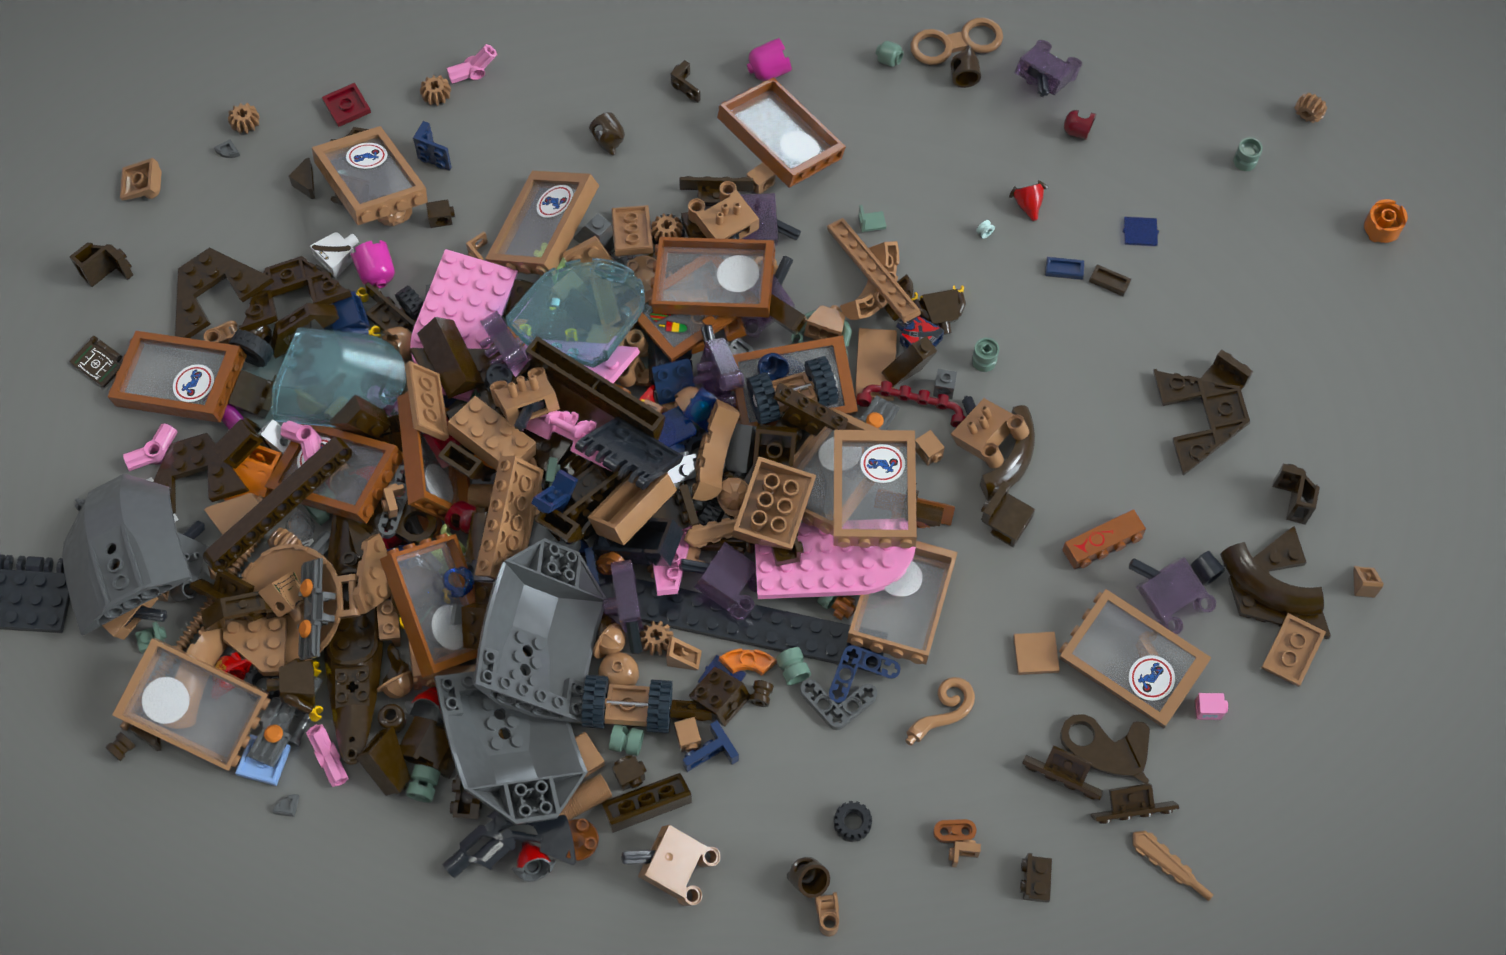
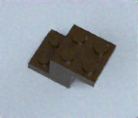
[461,580,495,649]

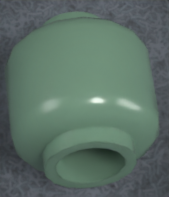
[876,41,904,67]

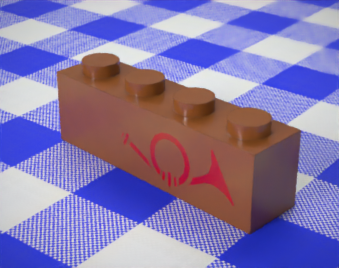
[1062,509,1146,569]

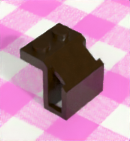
[69,242,133,287]
[213,417,263,469]
[1272,463,1320,525]
[981,481,1035,547]
[400,716,455,779]

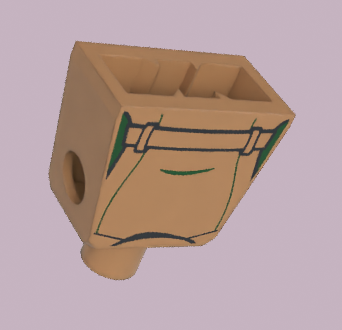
[258,570,304,622]

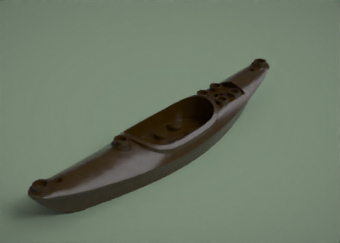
[324,477,383,765]

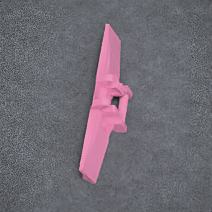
[525,410,611,471]

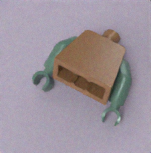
[791,305,852,355]

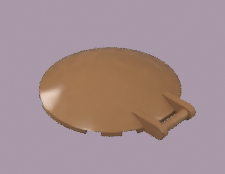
[233,544,361,664]

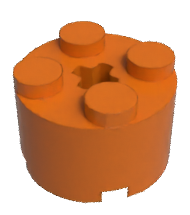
[1364,199,1408,243]

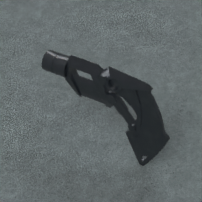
[442,811,576,878]

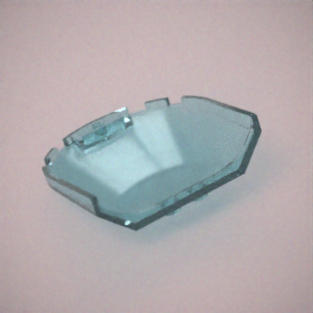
[506,258,645,368]
[271,327,406,427]

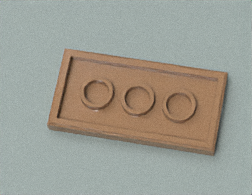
[612,205,653,256]
[855,328,897,401]
[404,361,449,441]

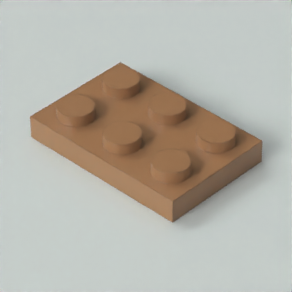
[1261,613,1326,687]

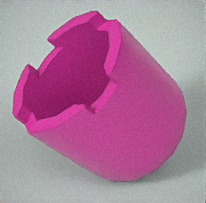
[746,38,792,81]
[351,240,395,289]

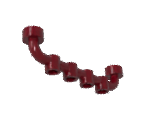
[856,381,966,428]

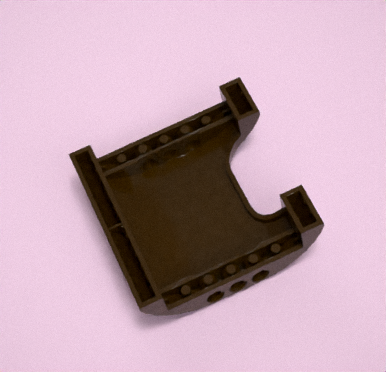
[438,336,665,543]

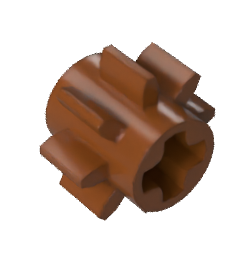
[832,595,856,620]

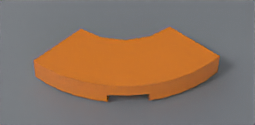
[719,648,777,676]

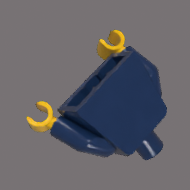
[324,287,381,341]

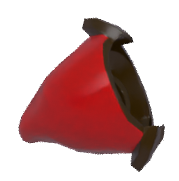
[1009,180,1048,221]

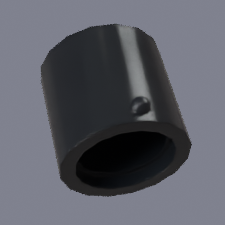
[484,363,512,392]
[1189,551,1226,586]

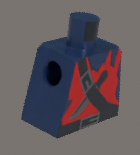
[896,317,944,349]

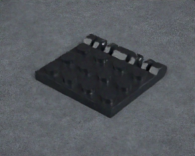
[575,416,683,490]
[0,554,70,633]

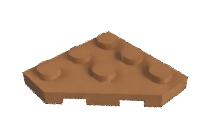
[353,533,391,614]
[223,617,288,676]

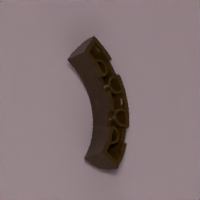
[980,405,1035,502]
[1220,542,1324,615]

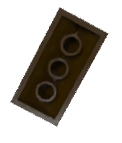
[417,317,485,399]
[602,773,692,833]

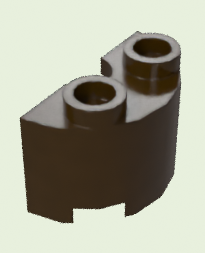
[450,775,482,819]

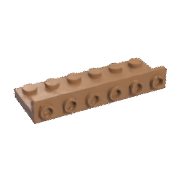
[475,456,544,580]

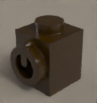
[612,755,647,791]

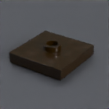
[530,432,573,471]

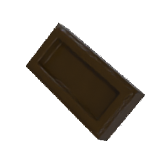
[1089,264,1131,296]

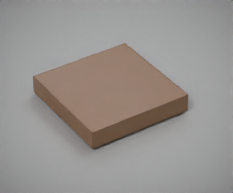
[1013,632,1060,675]

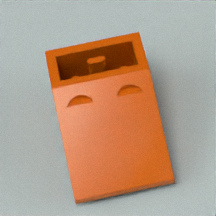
[224,445,283,501]

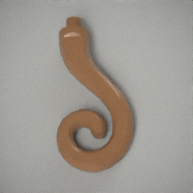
[905,677,975,746]

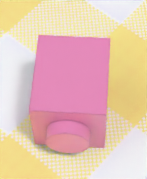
[1195,693,1228,720]

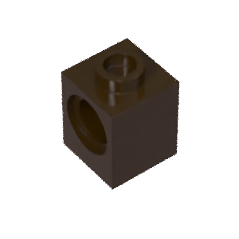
[426,199,455,228]

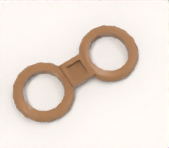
[910,18,1003,65]

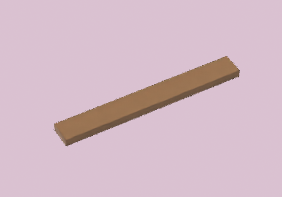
[827,218,921,323]

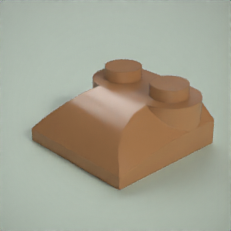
[120,158,162,201]

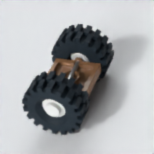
[746,356,839,425]
[582,675,673,733]

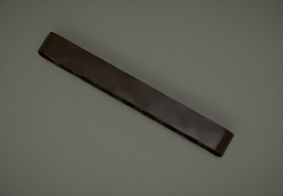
[203,437,353,573]

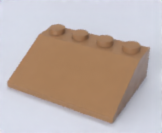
[732,457,816,550]

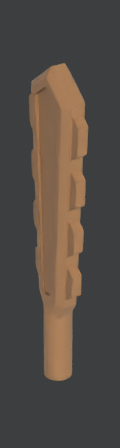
[683,516,738,548]
[1133,831,1214,901]

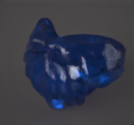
[443,566,475,598]

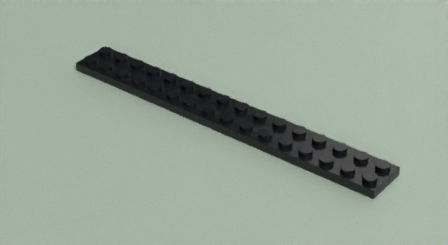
[597,571,888,672]

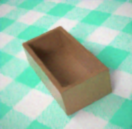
[448,396,536,471]
[588,472,677,545]

